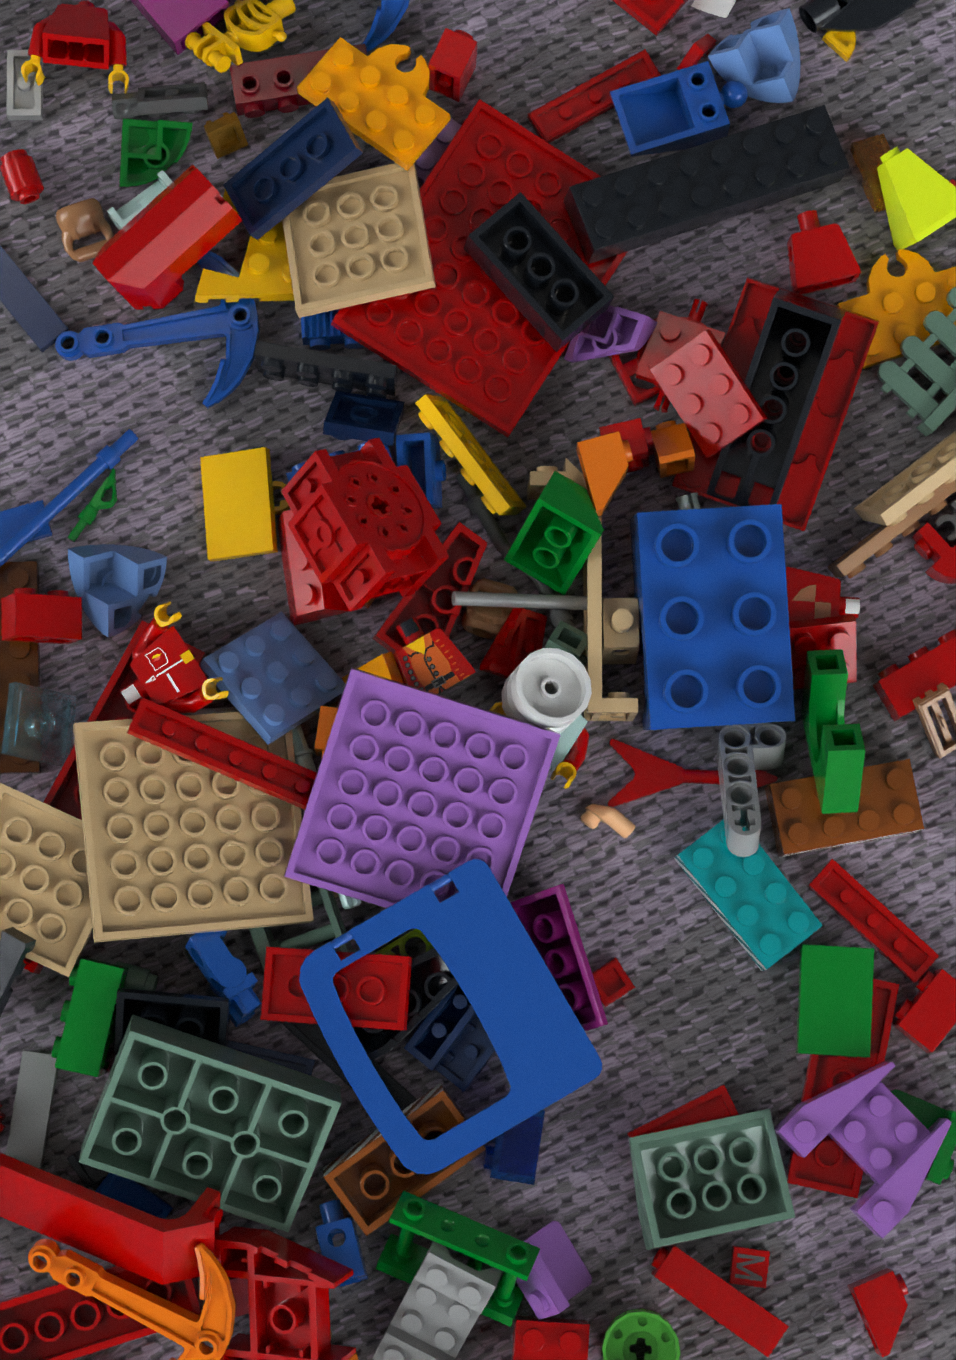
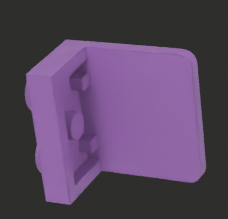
[516,1221,592,1320]

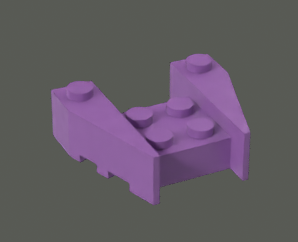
[774,1061,952,1238]

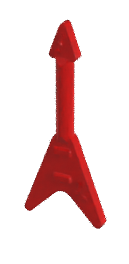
[607,739,778,807]

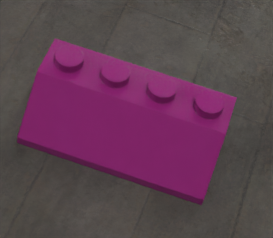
[510,884,608,1031]

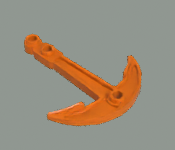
[28,1239,236,1360]

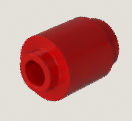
[0,149,44,204]

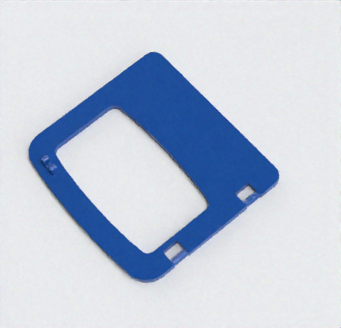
[299,859,602,1174]

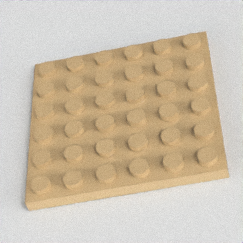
[73,712,314,943]

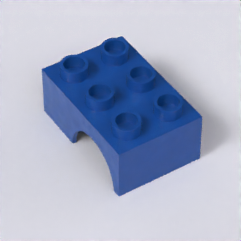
[630,504,795,730]

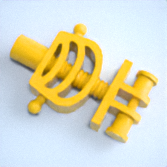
[185,0,296,73]

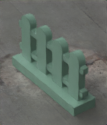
[877,287,956,437]

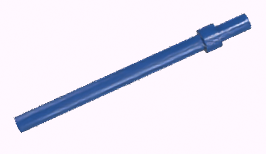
[0,429,138,567]

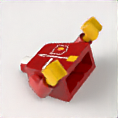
[21,1,129,94]
[120,601,229,713]

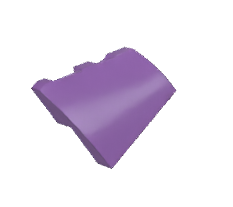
[564,306,657,363]

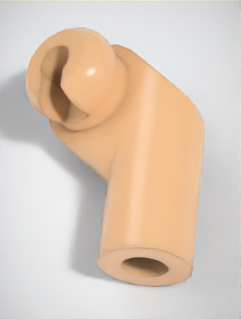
[581,804,635,838]

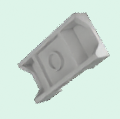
[372,1241,502,1360]

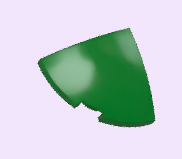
[119,118,193,187]

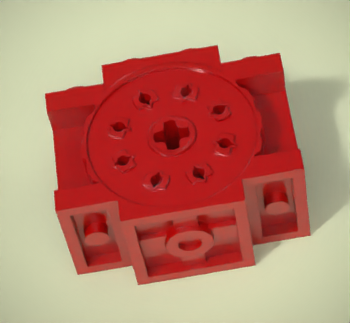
[281,438,449,612]

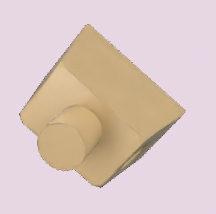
[602,598,640,665]

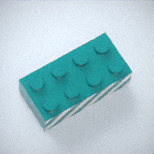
[674,819,823,971]

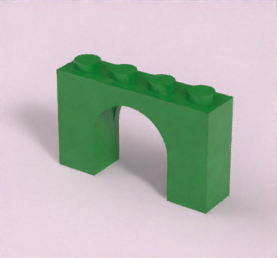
[801,649,866,814]

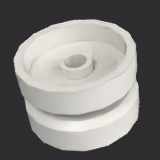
[501,648,592,733]

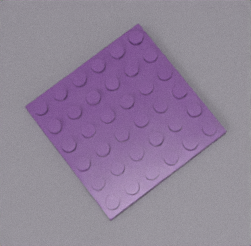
[284,667,560,908]

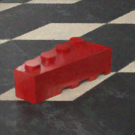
[372,522,488,654]

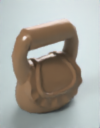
[56,198,113,263]
[461,578,518,640]

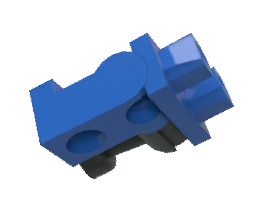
[183,931,262,1027]

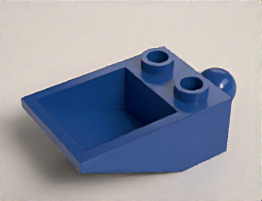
[610,61,748,157]

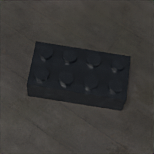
[464,192,614,352]

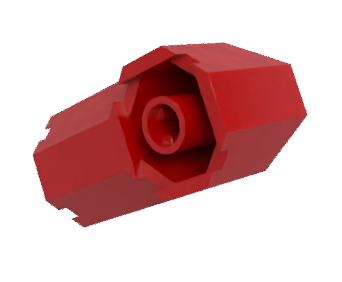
[92,164,243,310]

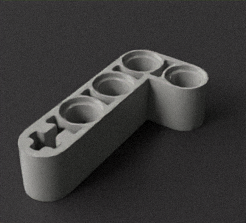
[717,723,787,857]

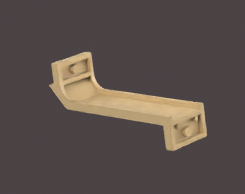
[527,458,638,721]

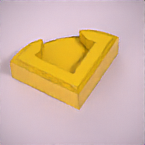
[822,31,856,62]

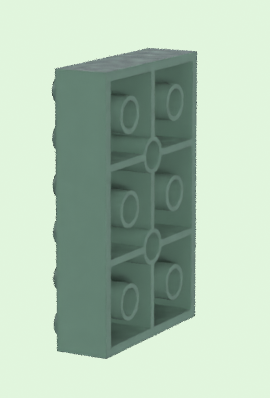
[79,1015,342,1232]

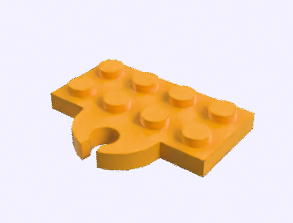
[297,37,450,171]
[836,249,956,369]

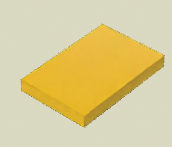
[200,447,278,562]

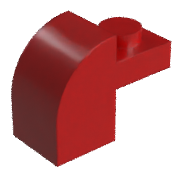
[912,522,956,584]

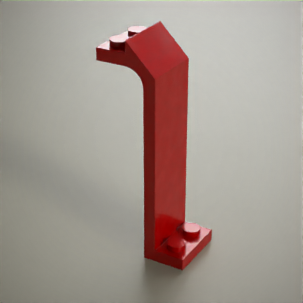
[0,1153,223,1285]

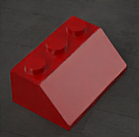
[277,509,349,626]

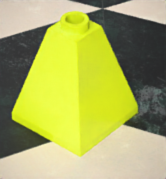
[877,146,956,250]

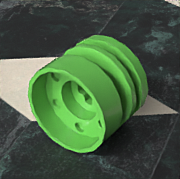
[602,1308,680,1360]

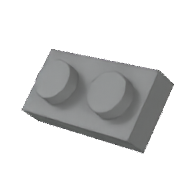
[6,50,43,121]

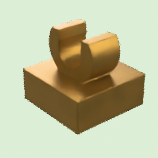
[203,112,248,159]

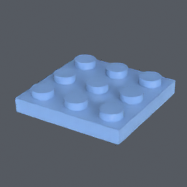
[200,612,346,745]

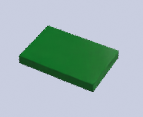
[796,944,874,1058]

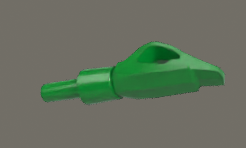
[67,468,117,542]

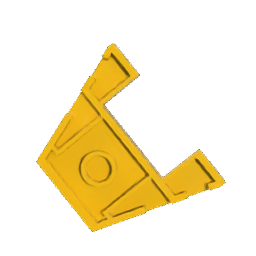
[195,189,294,303]

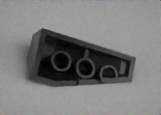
[353,948,458,1061]

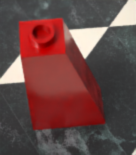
[650,1245,789,1358]

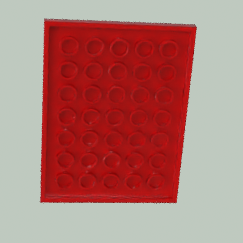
[331,99,628,438]

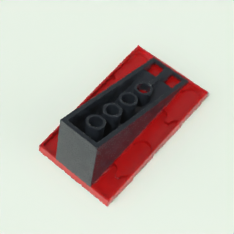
[672,277,879,532]

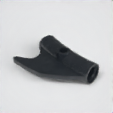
[799,0,919,33]

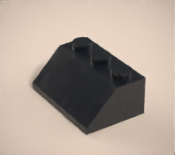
[114,988,230,1056]

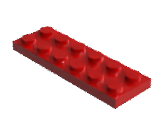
[786,979,899,1198]

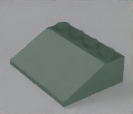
[629,1109,795,1250]

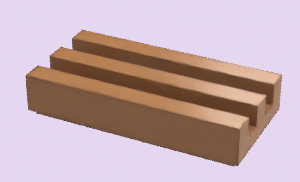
[912,682,956,759]

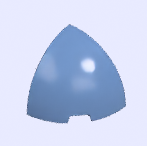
[708,8,800,103]
[68,544,167,638]

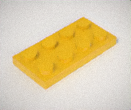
[415,394,527,516]

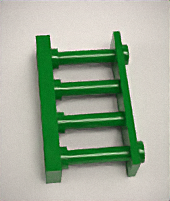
[376,1190,540,1327]

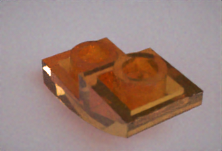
[850,133,891,213]

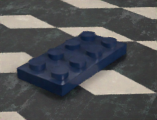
[223,97,363,240]

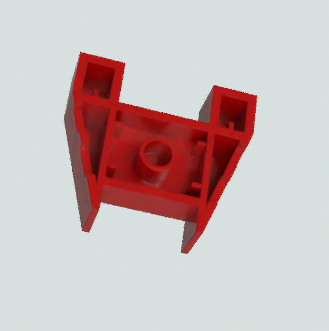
[214,1226,356,1360]

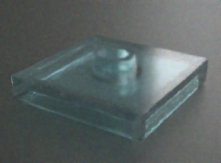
[1,682,77,767]

